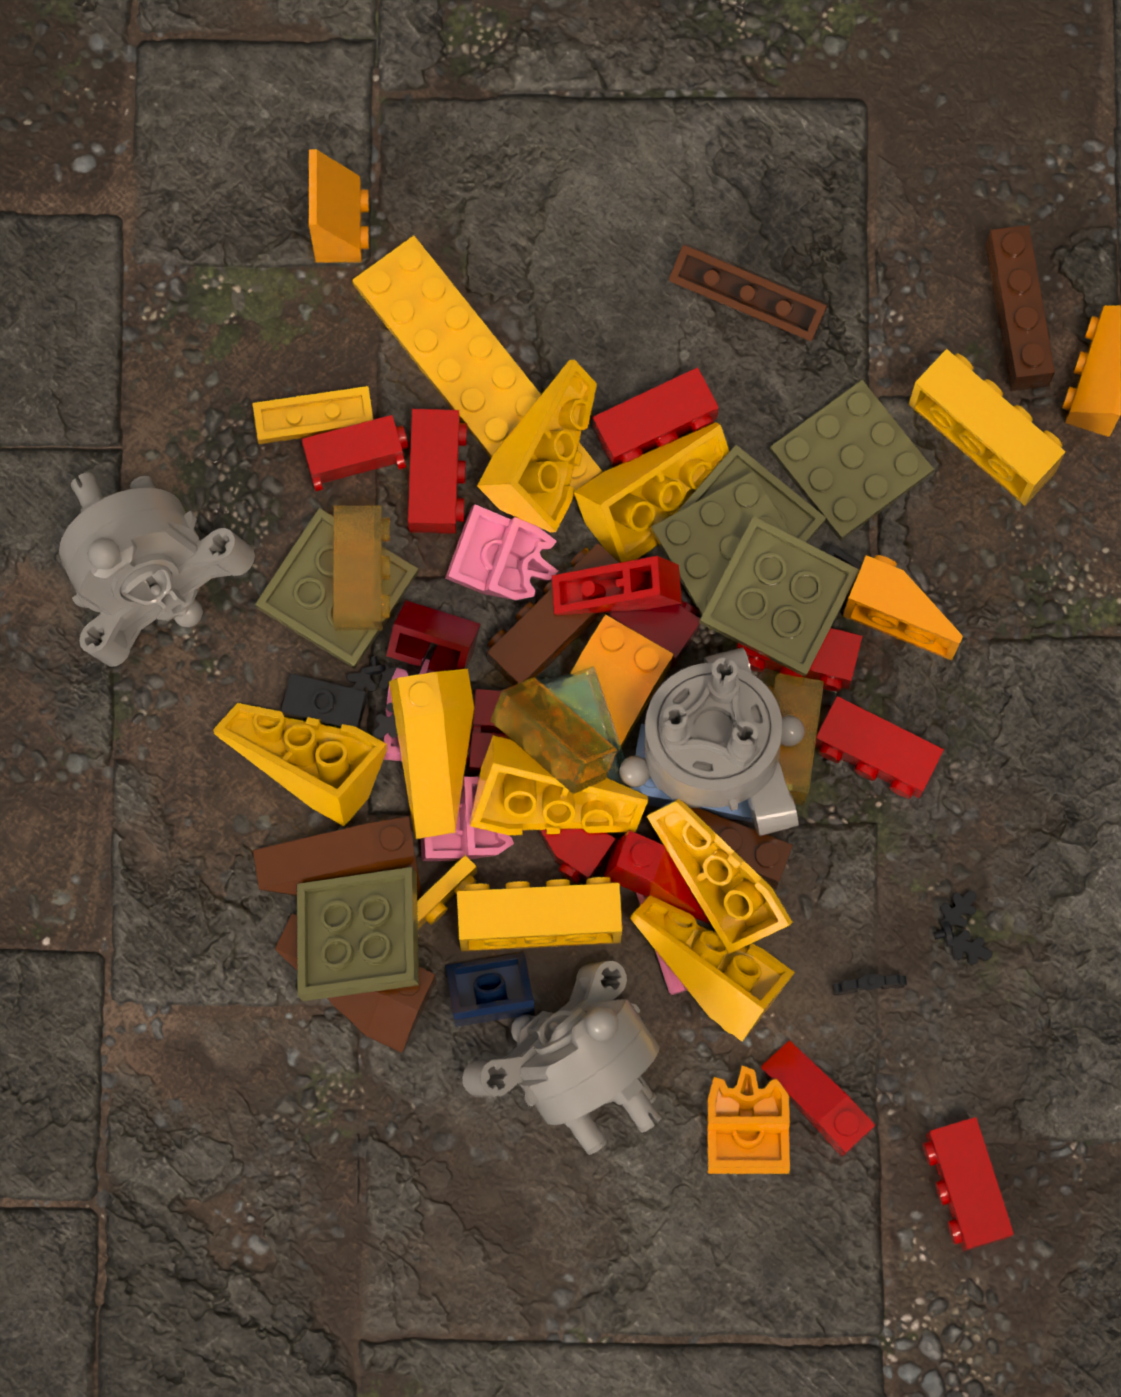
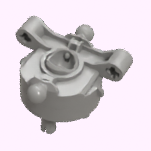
[59,473,255,667]
[619,647,805,836]
[462,961,662,1155]

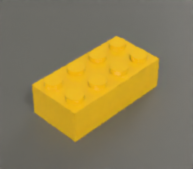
[908,349,1065,506]
[457,877,622,952]

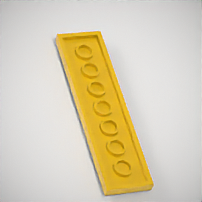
[352,235,602,497]

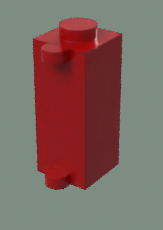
[302,415,409,492]

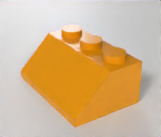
[1062,305,1121,437]

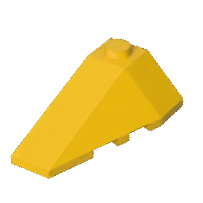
[477,360,597,532]
[574,423,730,563]
[389,669,474,839]
[213,703,388,826]
[470,735,648,835]
[647,799,793,954]
[630,895,795,1041]

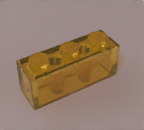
[333,505,391,631]
[766,673,824,805]
[490,677,617,794]

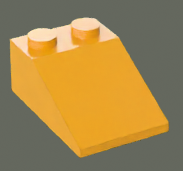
[309,149,369,263]
[842,555,963,661]
[543,614,674,765]

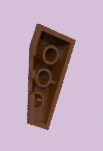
[253,816,422,901]
[275,913,437,1053]

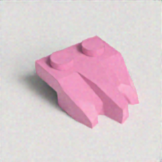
[445,504,558,600]
[420,777,514,861]

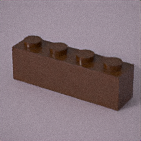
[986,225,1055,391]
[668,243,829,342]
[487,543,619,692]

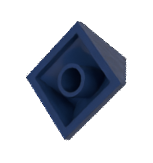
[445,952,535,1027]

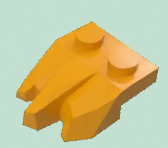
[707,1065,790,1174]

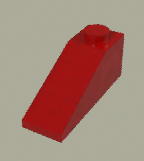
[552,556,682,615]
[537,829,616,884]
[603,830,712,925]
[760,1040,875,1157]

